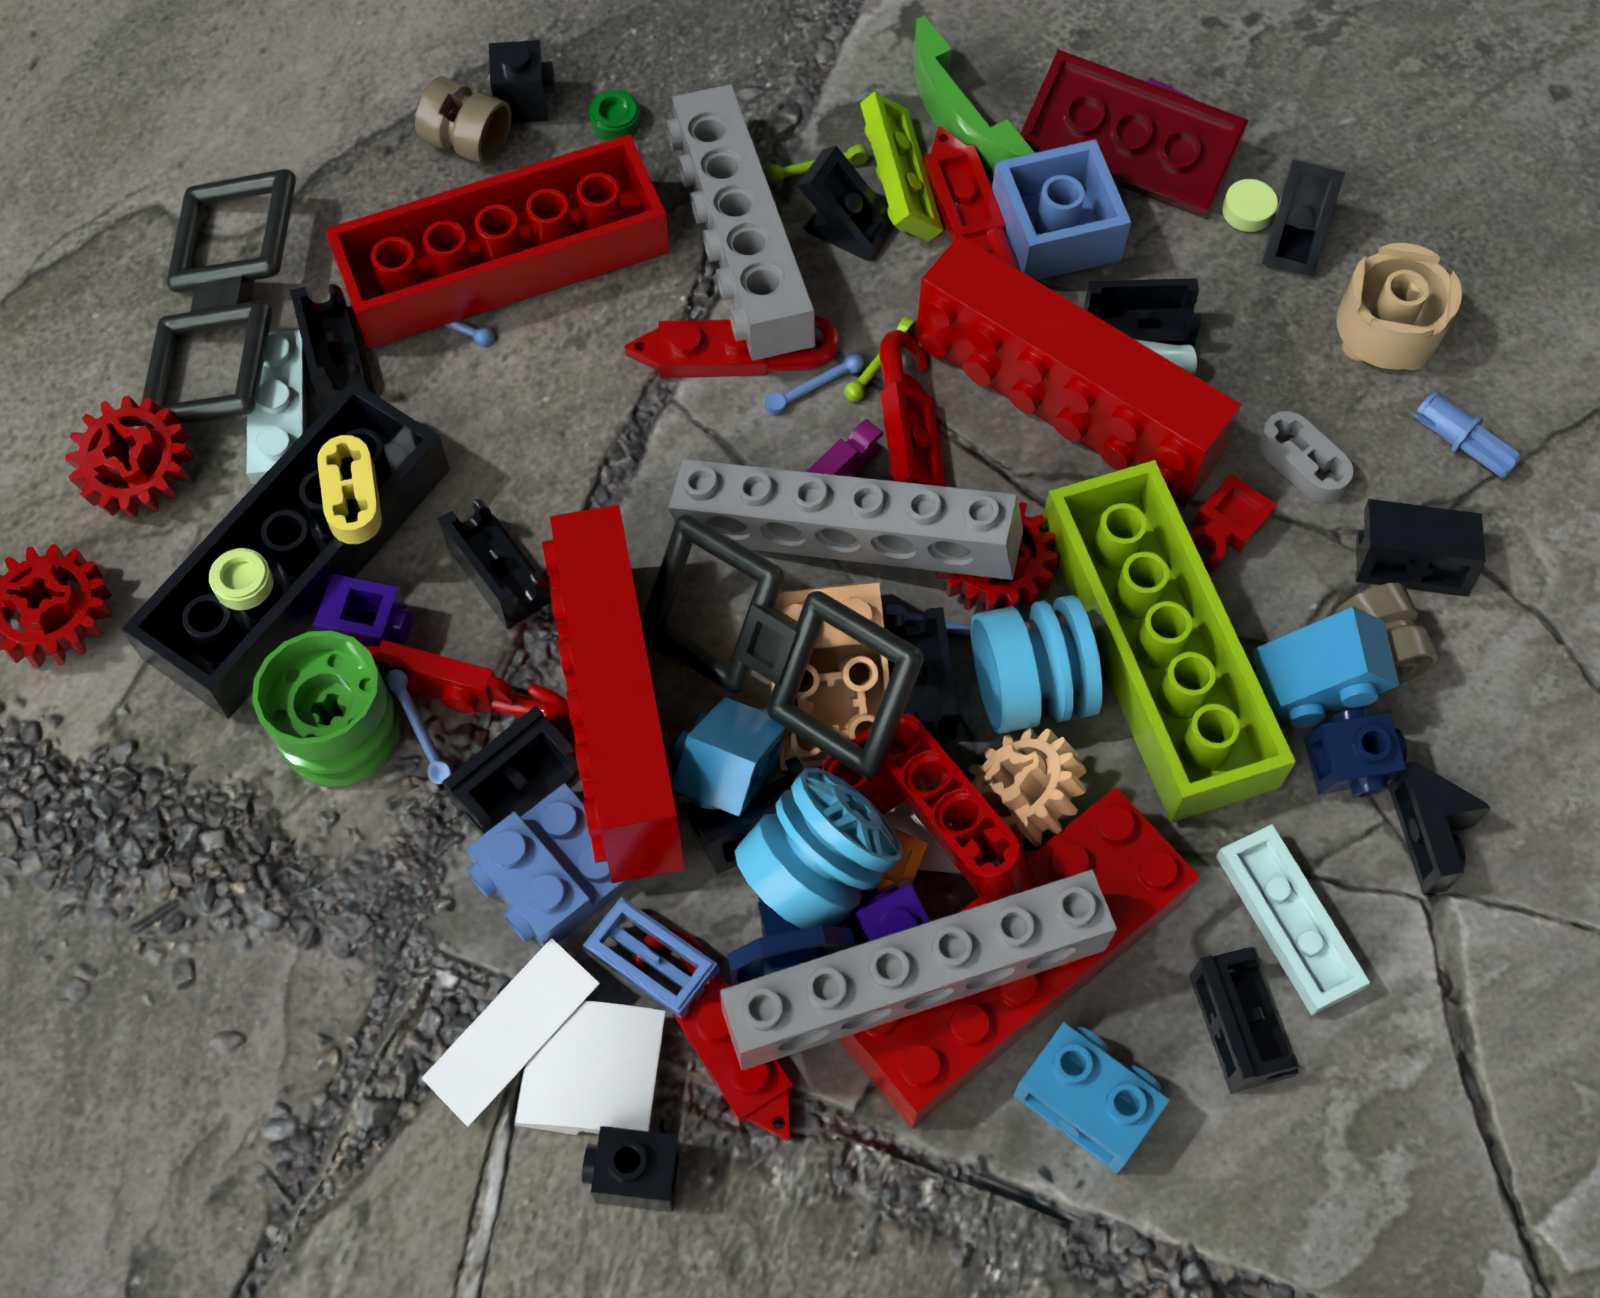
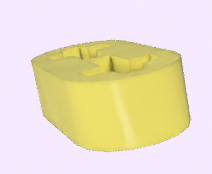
[317,435,382,544]

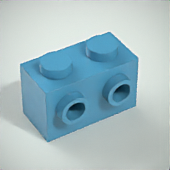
[1252,606,1399,728]
[670,697,788,816]
[1013,1022,1170,1174]

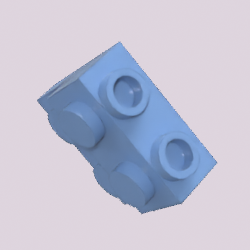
[466,783,637,947]

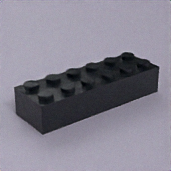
[121,380,450,720]

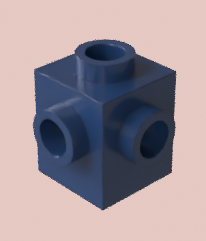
[1304,707,1407,798]

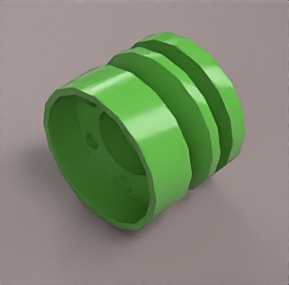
[252,630,402,787]

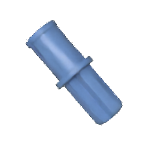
[1413,390,1521,478]

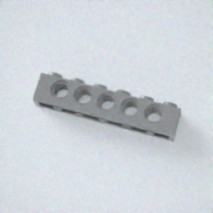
[666,84,815,361]
[668,459,1023,580]
[720,870,1117,1071]

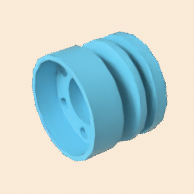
[970,595,1102,735]
[735,768,904,929]

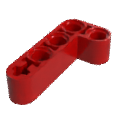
[822,713,1034,904]

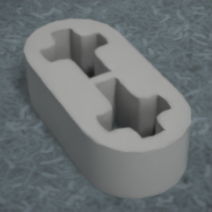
[1258,411,1354,504]

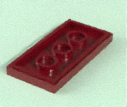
[1020,49,1249,219]

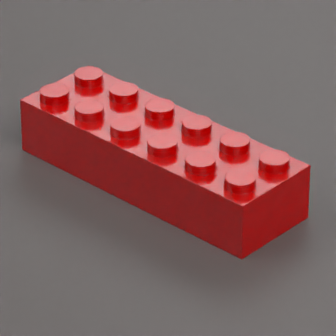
[325,134,670,350]
[915,234,1242,508]
[542,505,685,883]
[838,787,1200,1129]

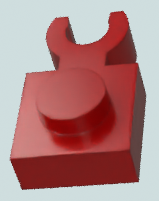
[1188,473,1277,573]

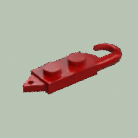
[924,127,1018,269]
[624,315,840,378]
[879,330,946,487]
[364,640,569,724]
[632,928,793,1142]

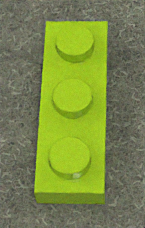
[860,91,943,242]

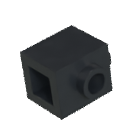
[489,40,555,123]
[582,1126,681,1212]

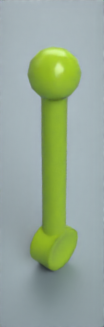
[764,144,869,185]
[844,316,917,402]

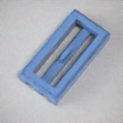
[583,897,720,1020]

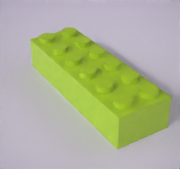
[1043,460,1296,823]

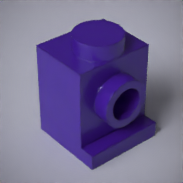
[313,574,412,646]
[854,877,930,942]

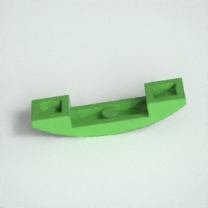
[913,15,1035,178]

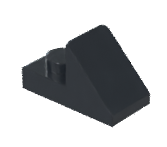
[797,146,895,260]
[1262,158,1345,276]
[1388,761,1490,896]

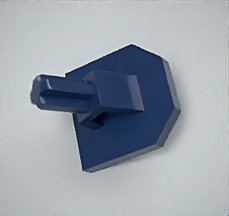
[728,895,856,986]

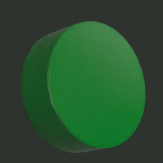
[589,90,641,141]

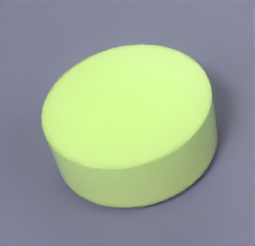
[1222,179,1278,232]
[209,548,273,610]

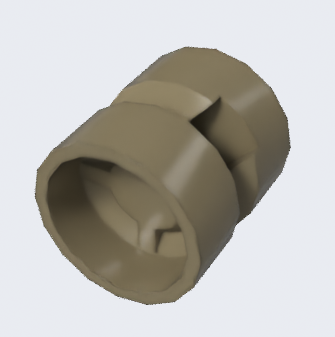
[415,76,512,166]
[1335,582,1439,685]

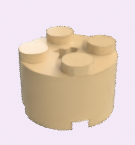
[1336,243,1462,370]

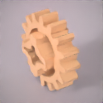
[968,728,1086,848]

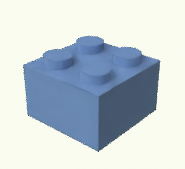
[992,139,1131,281]

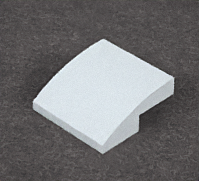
[514,1000,665,1135]

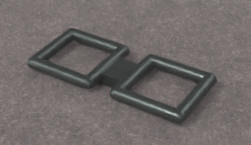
[141,169,296,429]
[642,514,923,779]

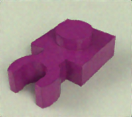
[806,419,883,477]

